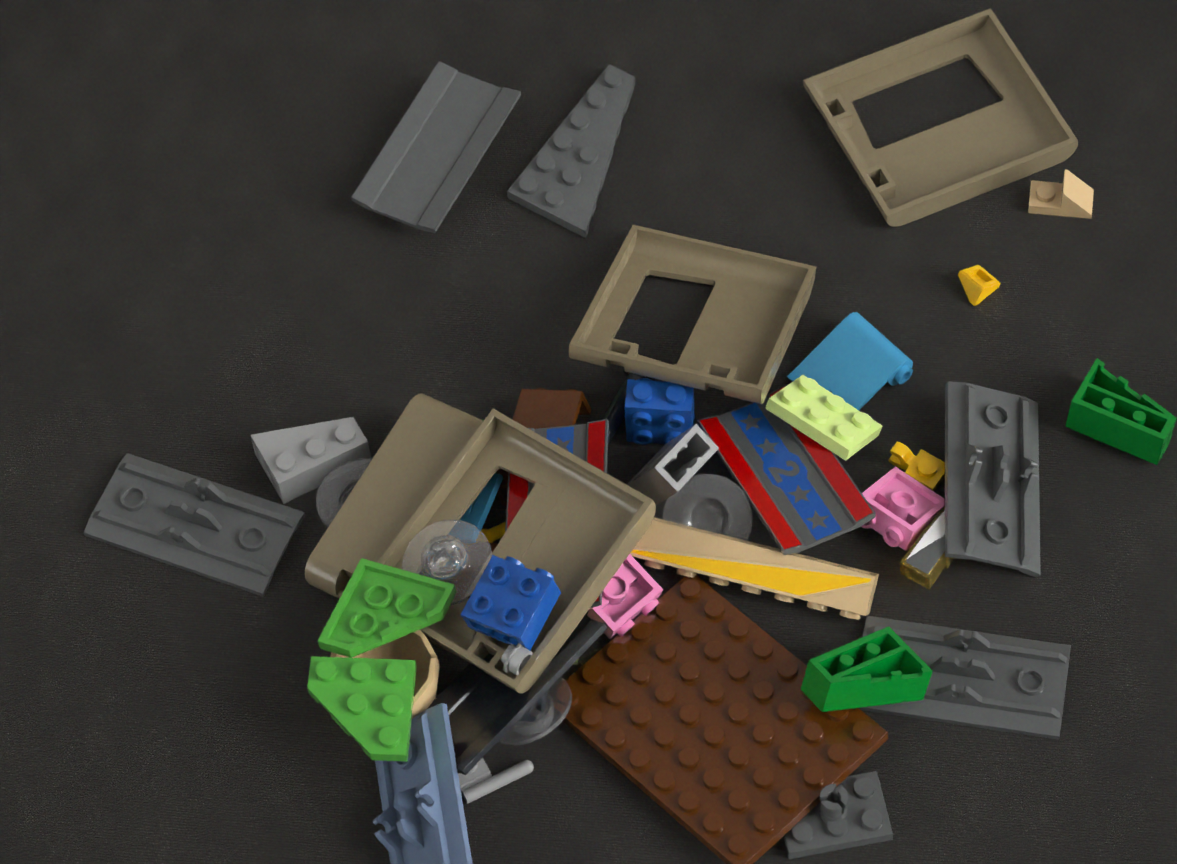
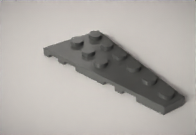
[507,64,635,238]

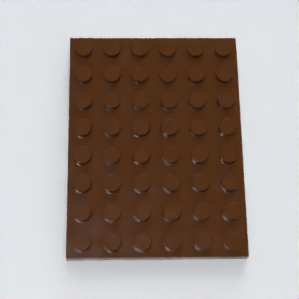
[546,575,888,864]

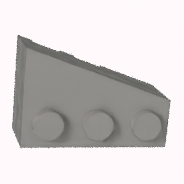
[250,417,372,504]

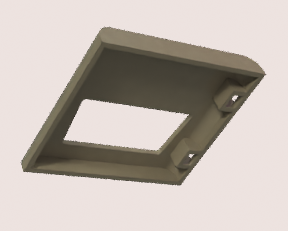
[803,8,1078,227]
[569,225,816,404]
[305,393,569,658]
[377,409,656,693]

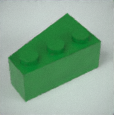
[1065,358,1177,465]
[801,626,933,712]

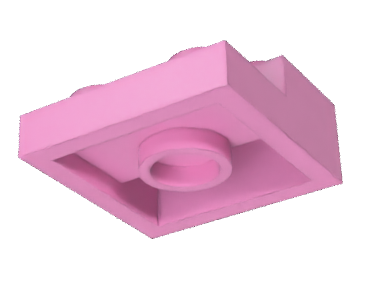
[861,466,945,551]
[587,554,663,639]

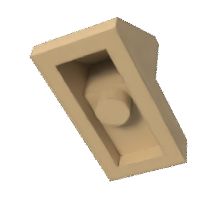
[1028,170,1094,219]

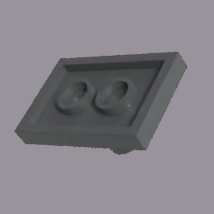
[783,771,893,859]

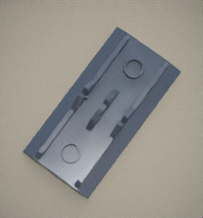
[373,703,473,864]

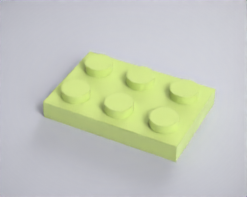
[765,375,882,461]

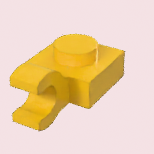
[888,441,945,491]

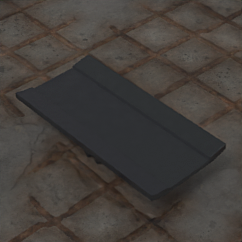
[427,617,607,775]

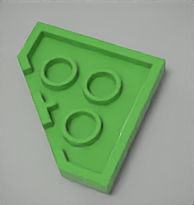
[318,558,457,658]
[307,656,417,762]

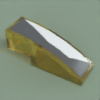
[900,506,954,590]

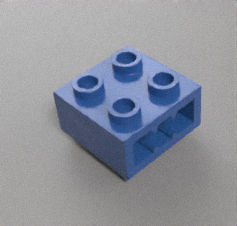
[625,378,695,445]
[460,555,561,650]

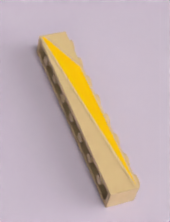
[630,517,879,620]

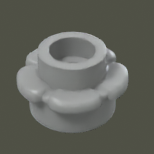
[501,643,533,676]

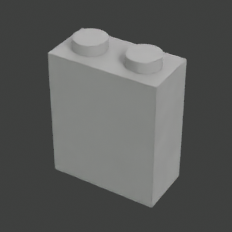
[627,424,719,505]

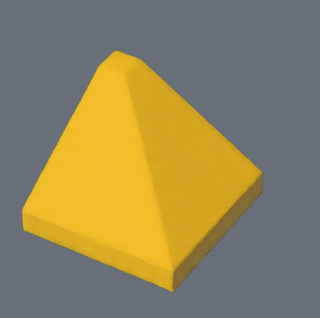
[958,265,1001,306]

